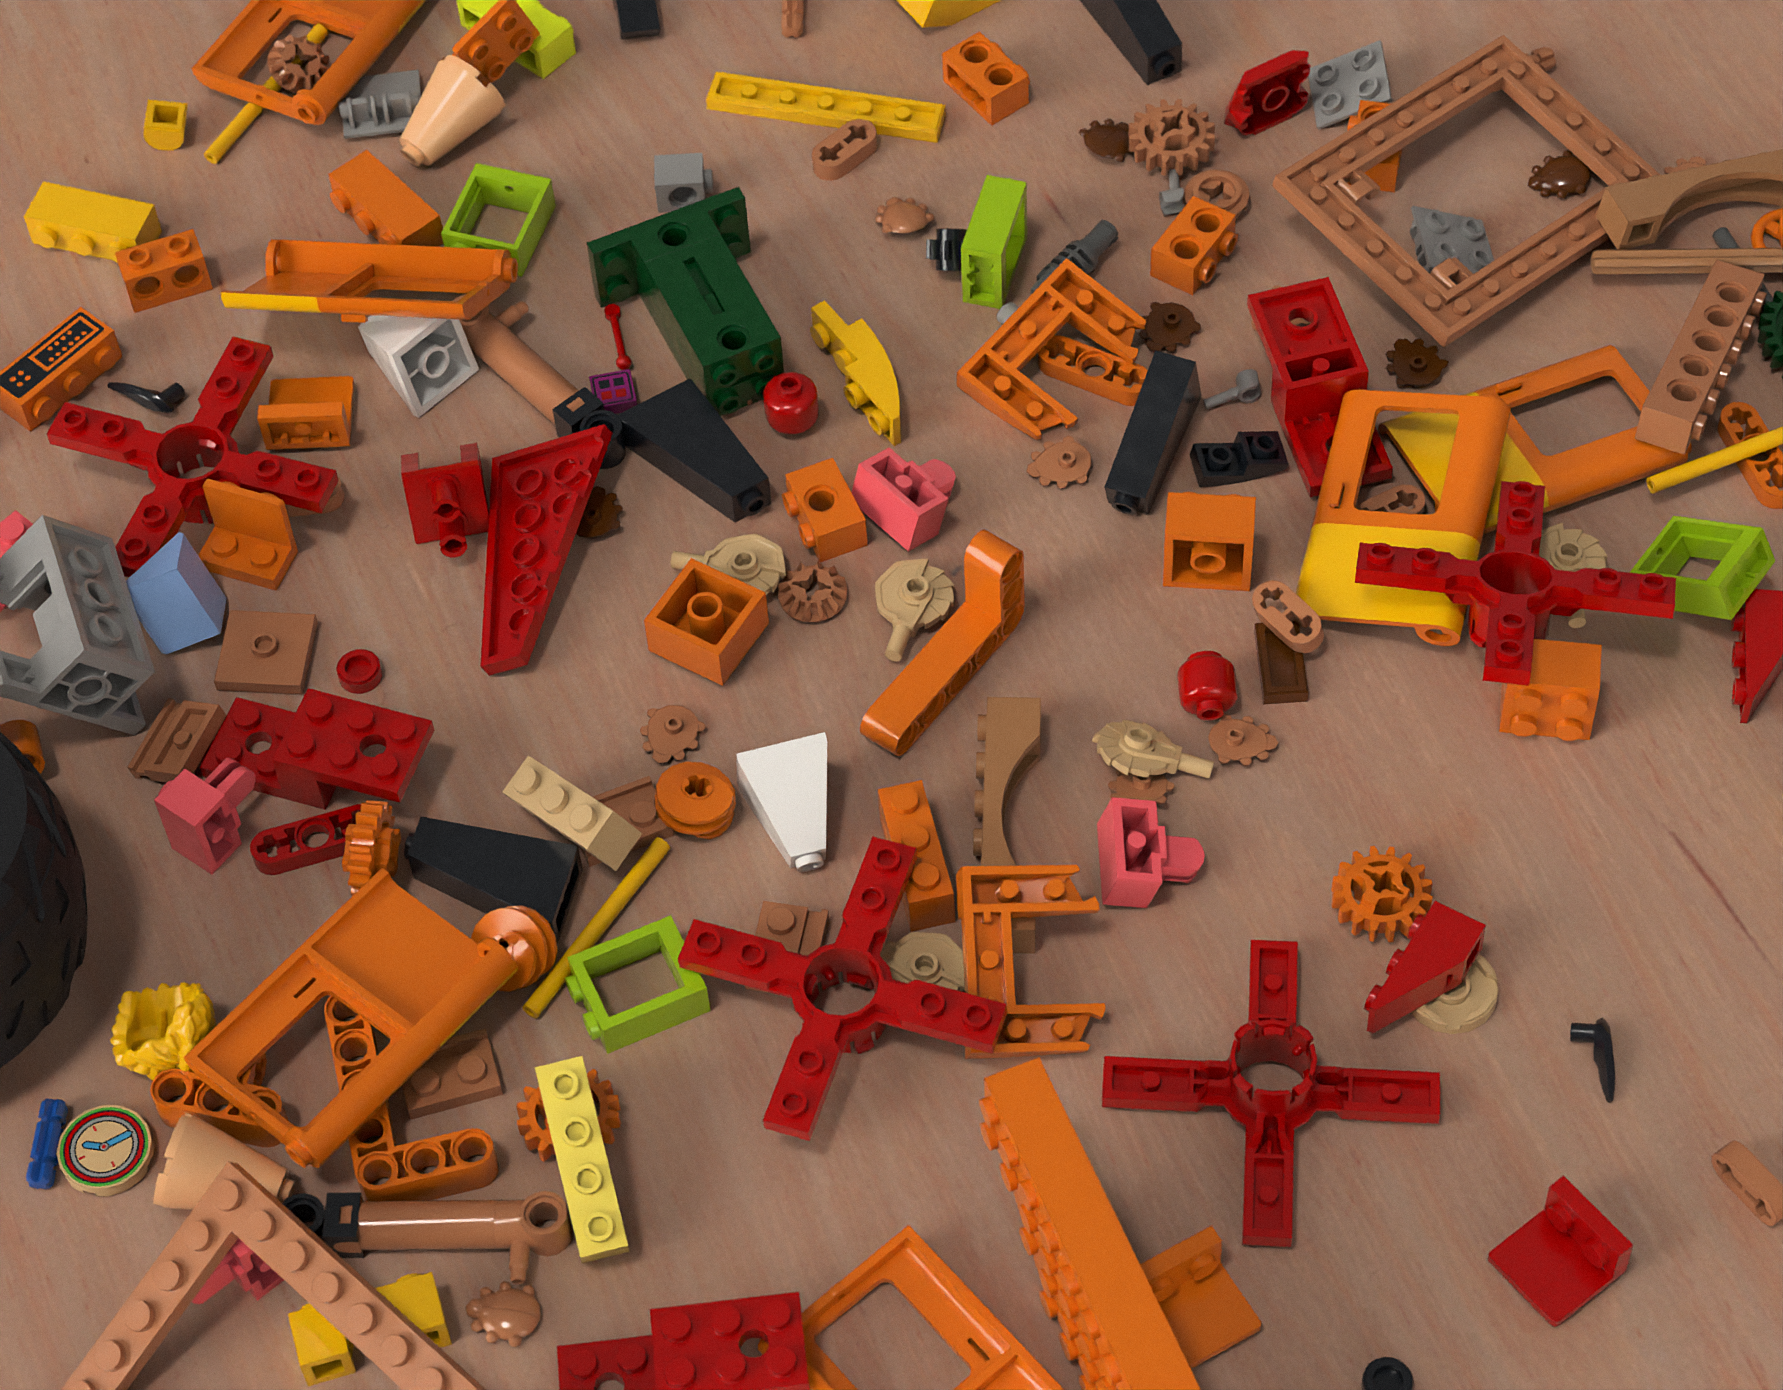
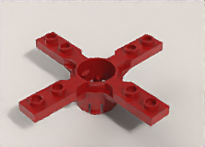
[46,336,339,577]
[1354,481,1676,686]
[678,836,1008,1141]
[1102,939,1440,1247]

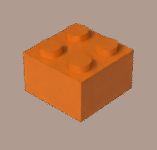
[1163,492,1256,591]
[644,558,769,686]
[1499,639,1602,741]

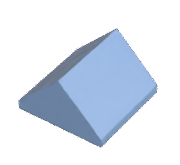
[126,532,227,655]

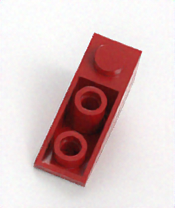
[1731,589,1783,724]
[1364,901,1486,1034]

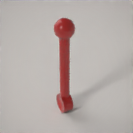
[604,304,632,370]

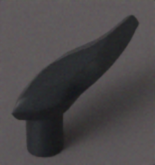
[107,382,185,413]
[1570,1018,1615,1103]

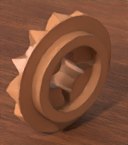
[268,33,330,93]
[1184,170,1249,220]
[778,560,847,622]

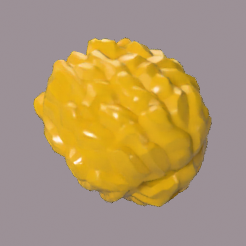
[110,982,217,1080]

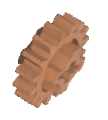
[1128,99,1215,176]

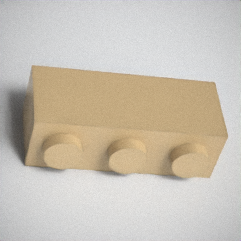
[502,755,643,871]

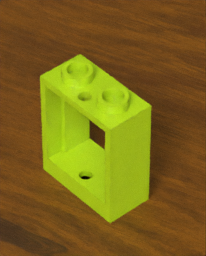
[441,163,556,277]
[961,175,1027,309]
[1629,515,1776,620]
[565,915,711,1054]

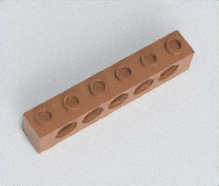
[1635,259,1767,455]

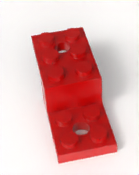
[1247,277,1393,497]
[200,688,435,810]
[557,1292,810,1390]

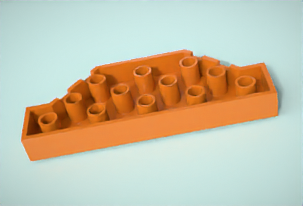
[979,1057,1201,1390]

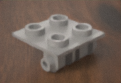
[1308,40,1392,130]
[339,70,421,139]
[1410,206,1494,274]

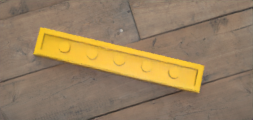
[706,71,946,143]

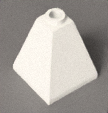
[358,315,479,418]
[736,732,827,872]

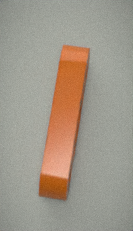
[1038,335,1148,406]
[1717,402,1783,509]

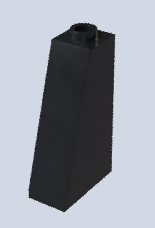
[1080,0,1182,86]
[1105,350,1201,515]
[618,378,772,523]
[404,817,583,946]

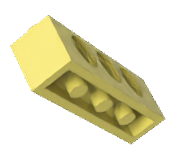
[535,1056,629,1263]

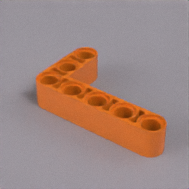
[860,529,1025,756]
[324,996,499,1201]

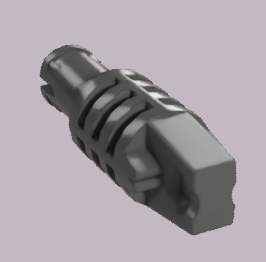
[1031,220,1118,294]

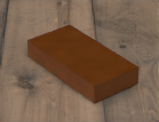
[1254,621,1309,705]

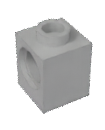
[654,153,713,213]

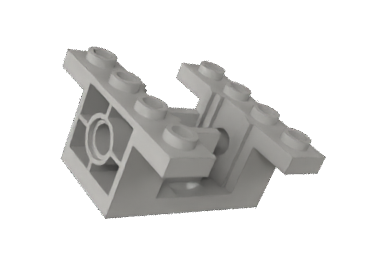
[0,515,155,735]

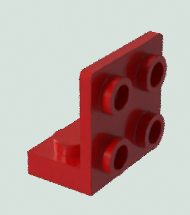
[1488,1175,1633,1327]

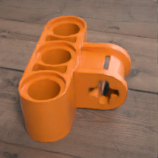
[150,1053,289,1148]

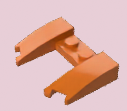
[957,258,1146,440]
[956,865,1106,1059]

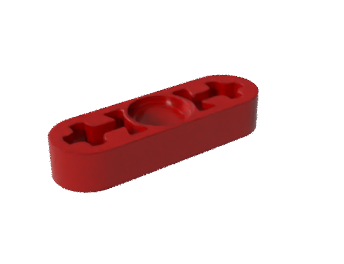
[250,804,361,875]

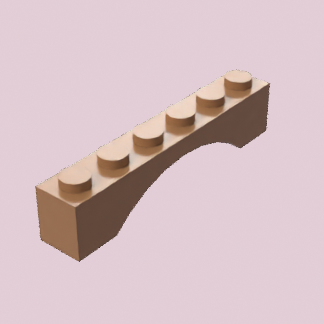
[1596,149,1783,249]
[973,697,1041,954]

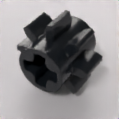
[926,228,967,271]

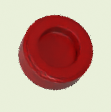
[336,649,382,694]

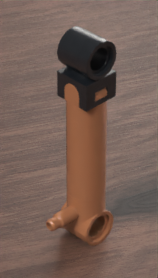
[453,294,626,469]
[282,1191,573,1284]

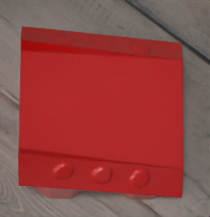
[1224,50,1311,135]

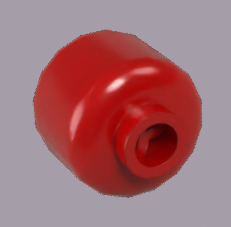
[763,372,819,435]
[1177,651,1238,720]

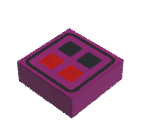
[589,369,637,414]

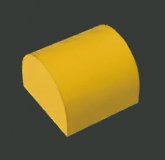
[144,99,188,151]

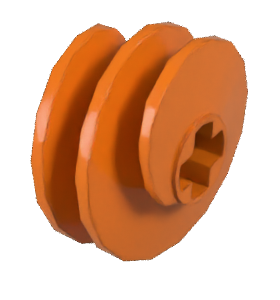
[654,761,736,840]
[471,905,558,992]

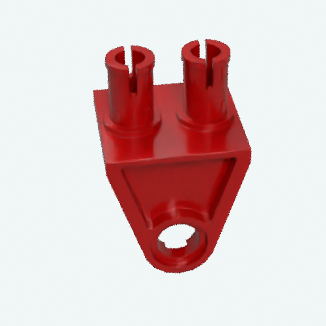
[401,443,489,558]

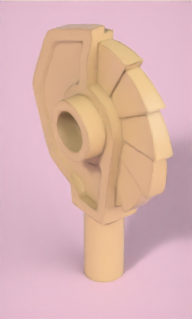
[1539,523,1607,628]
[671,534,786,595]
[875,559,954,661]
[1092,720,1214,779]
[880,932,965,992]

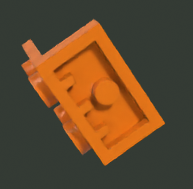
[452,0,540,88]
[257,376,354,450]
[198,479,298,591]
[1140,1225,1261,1369]

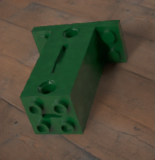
[587,187,784,416]

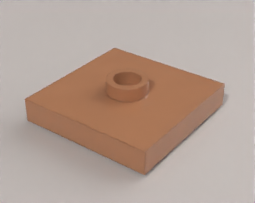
[214,610,318,694]

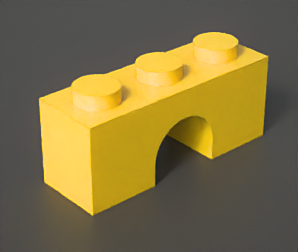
[288,1272,452,1386]

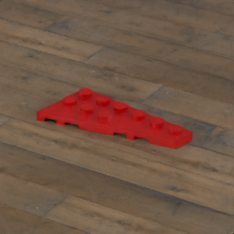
[480,424,613,676]

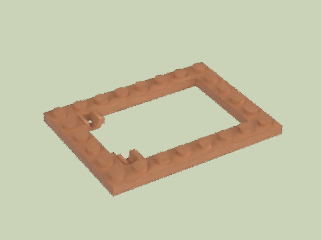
[1272,35,1660,347]
[61,1161,486,1390]

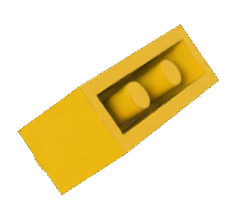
[24,181,162,263]

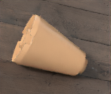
[399,55,506,166]
[154,1113,295,1210]

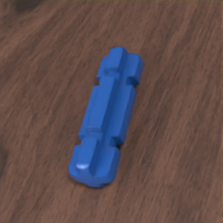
[26,1099,68,1189]

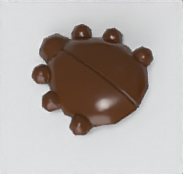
[1079,118,1134,162]
[1528,150,1590,199]
[1139,302,1201,353]
[1386,338,1449,387]
[576,486,623,538]

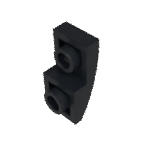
[613,0,660,39]
[1189,431,1288,487]

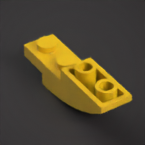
[810,300,901,446]

